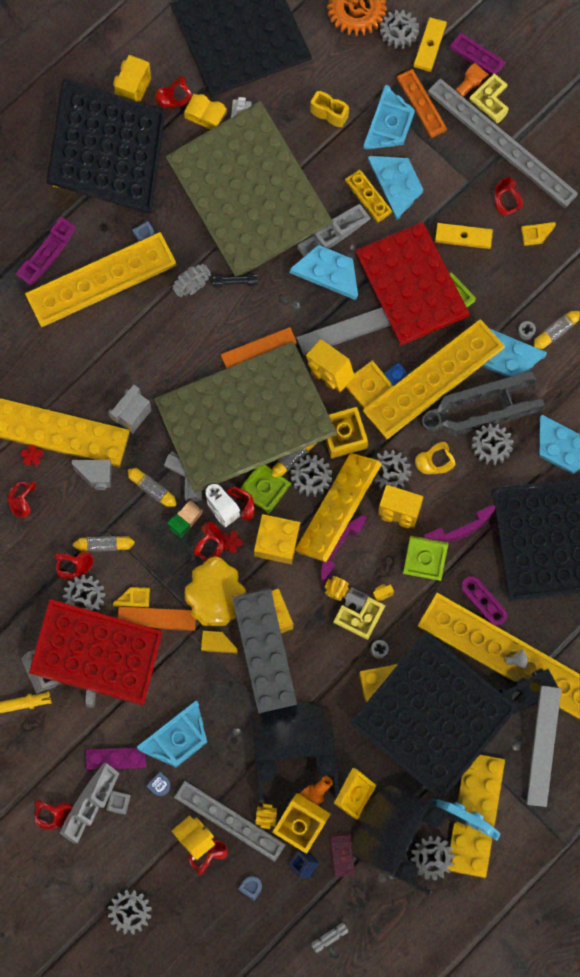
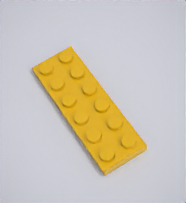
[295,453,382,562]
[448,755,505,878]

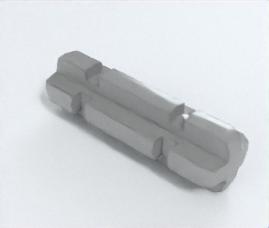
[311,923,348,953]

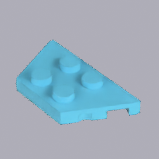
[363,85,415,150]
[368,156,423,220]
[289,245,358,300]
[482,328,547,378]
[539,415,580,474]
[137,700,207,767]
[430,798,501,841]

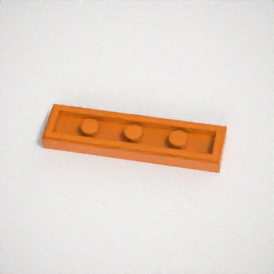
[396,69,447,138]
[221,327,297,369]
[118,607,196,631]

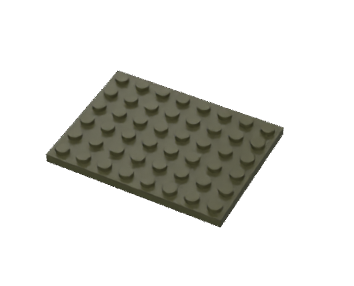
[165,101,333,277]
[154,342,337,493]

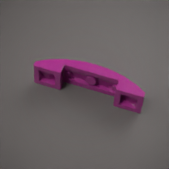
[16,216,76,286]
[423,505,495,543]
[321,515,367,584]

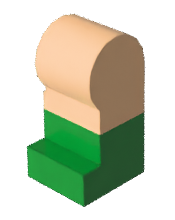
[167,501,203,539]

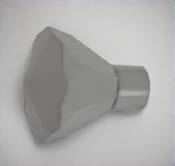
[506,650,528,668]

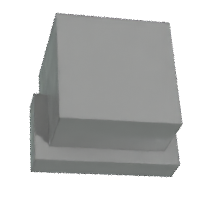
[108,385,151,434]

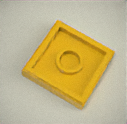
[345,360,393,409]
[334,768,376,820]

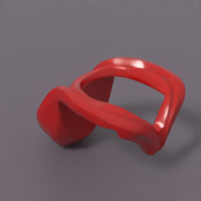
[155,76,192,108]
[495,177,524,215]
[8,481,36,518]
[225,487,254,521]
[193,522,224,561]
[55,551,94,580]
[34,800,73,830]
[188,840,228,875]

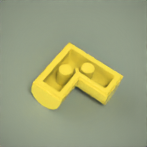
[469,74,509,123]
[333,597,386,640]

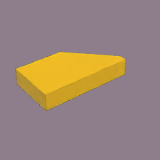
[521,222,556,246]
[113,587,150,608]
[201,631,238,654]

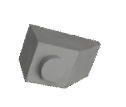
[72,460,112,490]

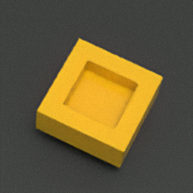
[372,584,394,602]

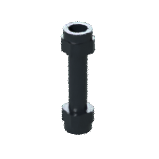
[212,273,258,288]

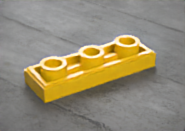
[414,17,447,72]
[345,170,392,223]
[435,223,493,249]

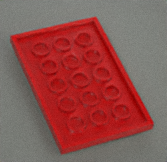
[355,222,470,346]
[29,599,163,706]

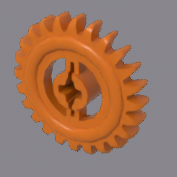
[327,0,387,36]

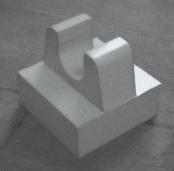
[345,587,369,612]

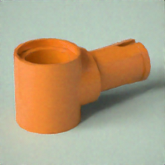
[455,63,489,97]
[300,776,333,805]

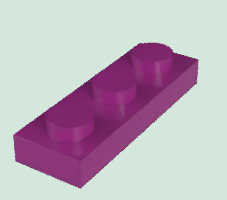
[450,33,505,76]
[86,748,146,771]

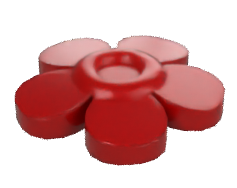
[21,445,43,466]
[223,531,243,553]

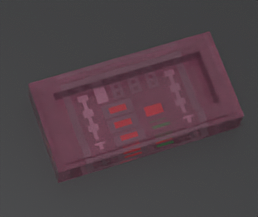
[331,835,355,878]

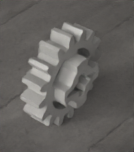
[380,10,419,49]
[172,264,211,297]
[472,423,513,465]
[373,450,411,490]
[291,455,332,497]
[63,575,106,612]
[411,836,455,880]
[108,890,152,935]

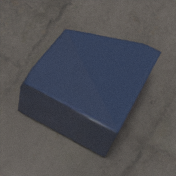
[288,849,319,878]

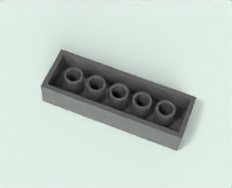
[232,587,297,713]

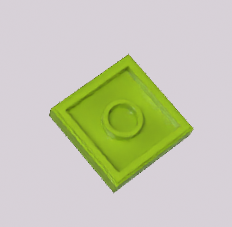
[239,465,291,515]
[403,535,448,581]

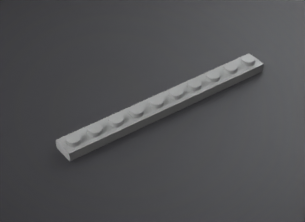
[428,78,578,208]

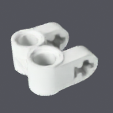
[206,484,240,528]

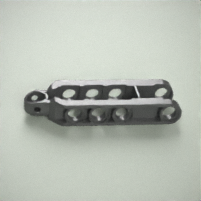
[422,372,546,437]

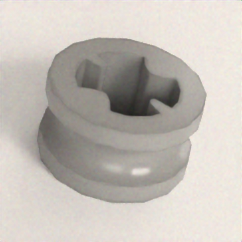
[518,321,536,340]
[371,640,389,659]

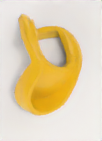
[415,442,455,474]

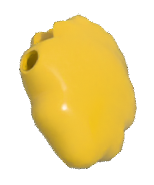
[184,556,246,626]

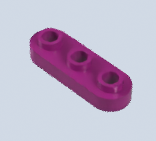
[461,576,507,626]

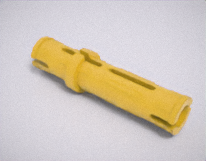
[0,691,51,713]

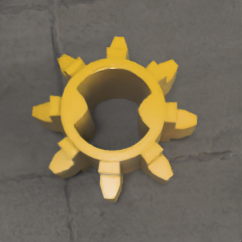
[325,576,349,601]
[256,804,277,829]

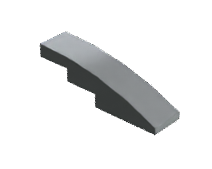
[297,204,370,257]
[59,763,120,843]

